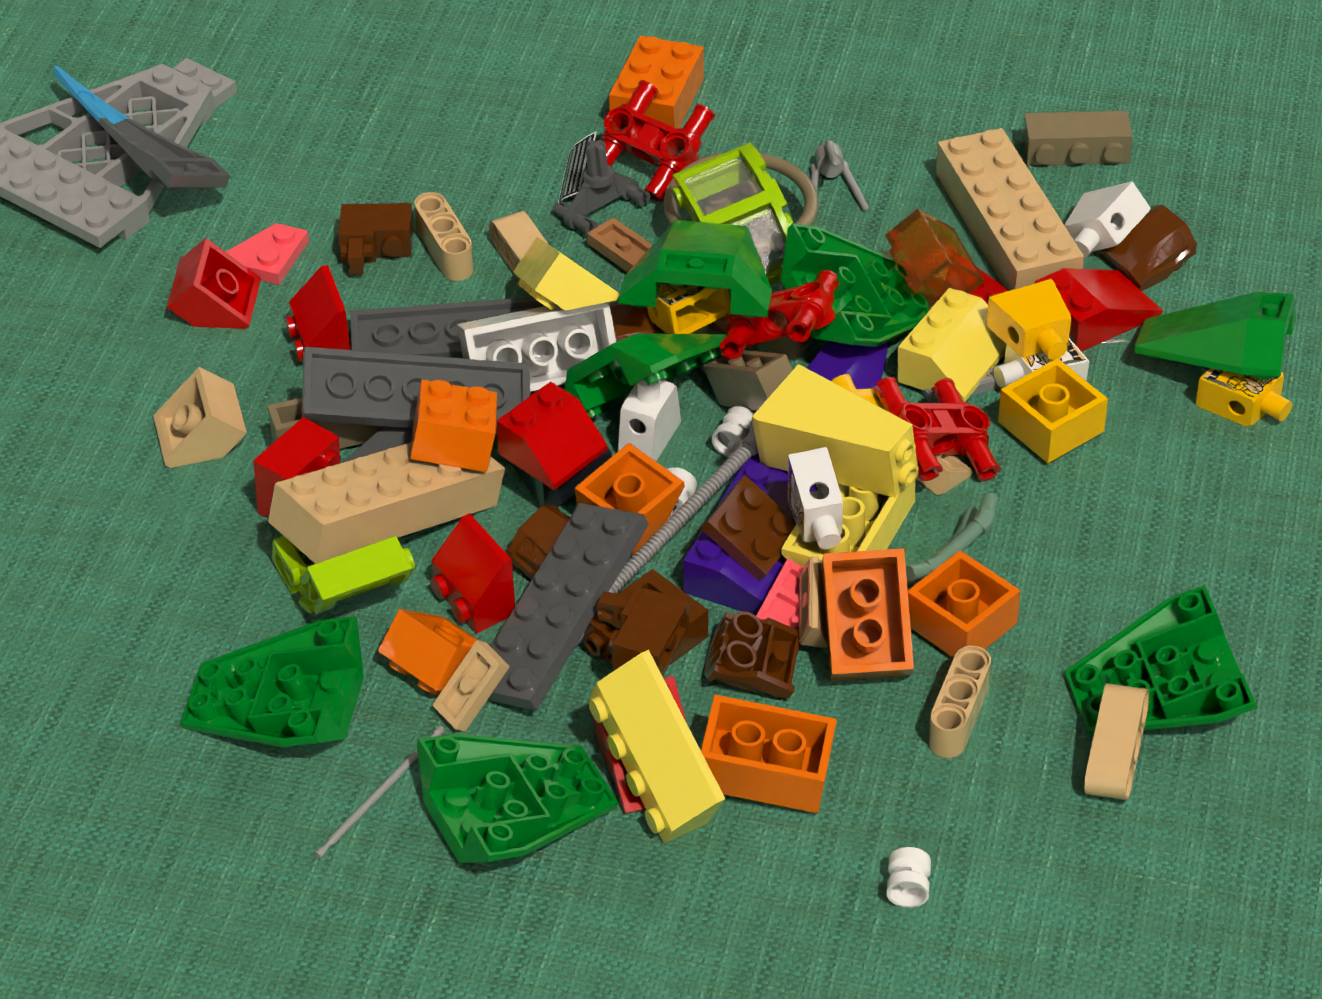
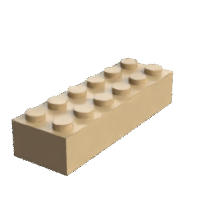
[936,128,1084,291]
[268,442,505,564]

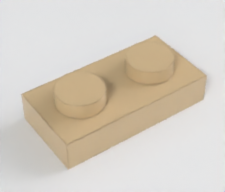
[433,640,510,732]

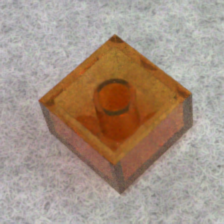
[885,208,985,303]

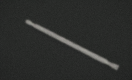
[314,725,445,859]

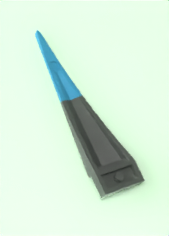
[53,65,230,191]

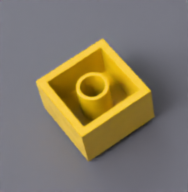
[998,358,1108,463]

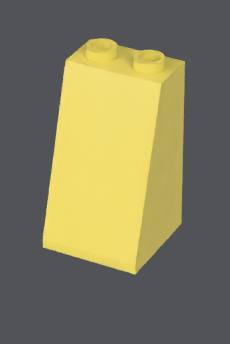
[752,364,919,497]

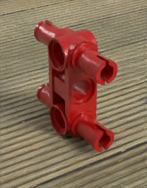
[601,80,715,202]
[720,270,839,359]
[873,377,1001,481]

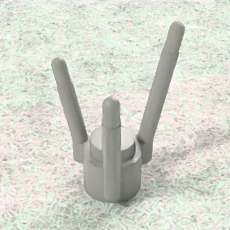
[810,141,868,211]

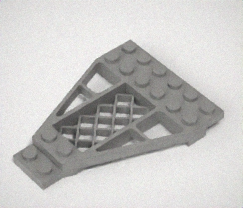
[0,58,237,248]

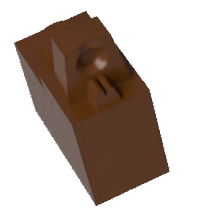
[338,203,414,275]
[597,586,689,677]

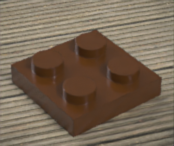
[700,475,796,581]

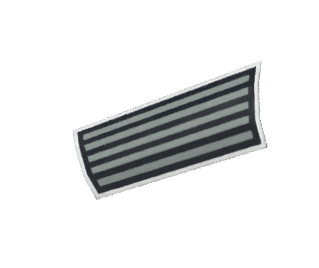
[558,131,597,203]

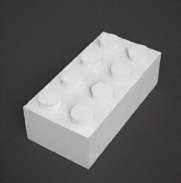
[457,302,616,392]

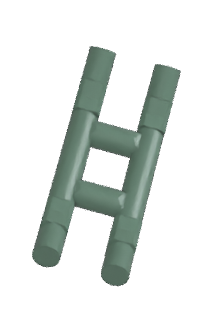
[906,493,999,590]

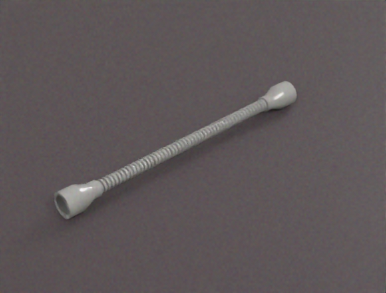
[574,424,758,649]

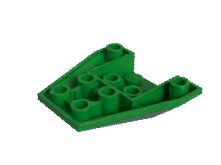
[618,220,772,318]
[781,223,929,347]
[1135,292,1296,380]
[565,334,727,419]
[1065,585,1257,736]
[180,616,364,747]
[417,734,618,863]

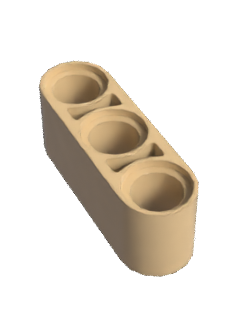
[414,192,474,281]
[489,211,548,281]
[929,645,991,758]
[1084,683,1149,801]

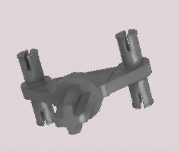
[553,140,651,234]

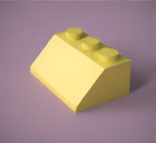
[898,288,1006,402]

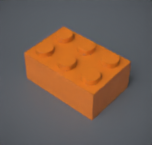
[609,35,704,129]
[822,548,914,681]
[701,694,837,813]

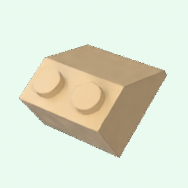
[153,367,247,468]

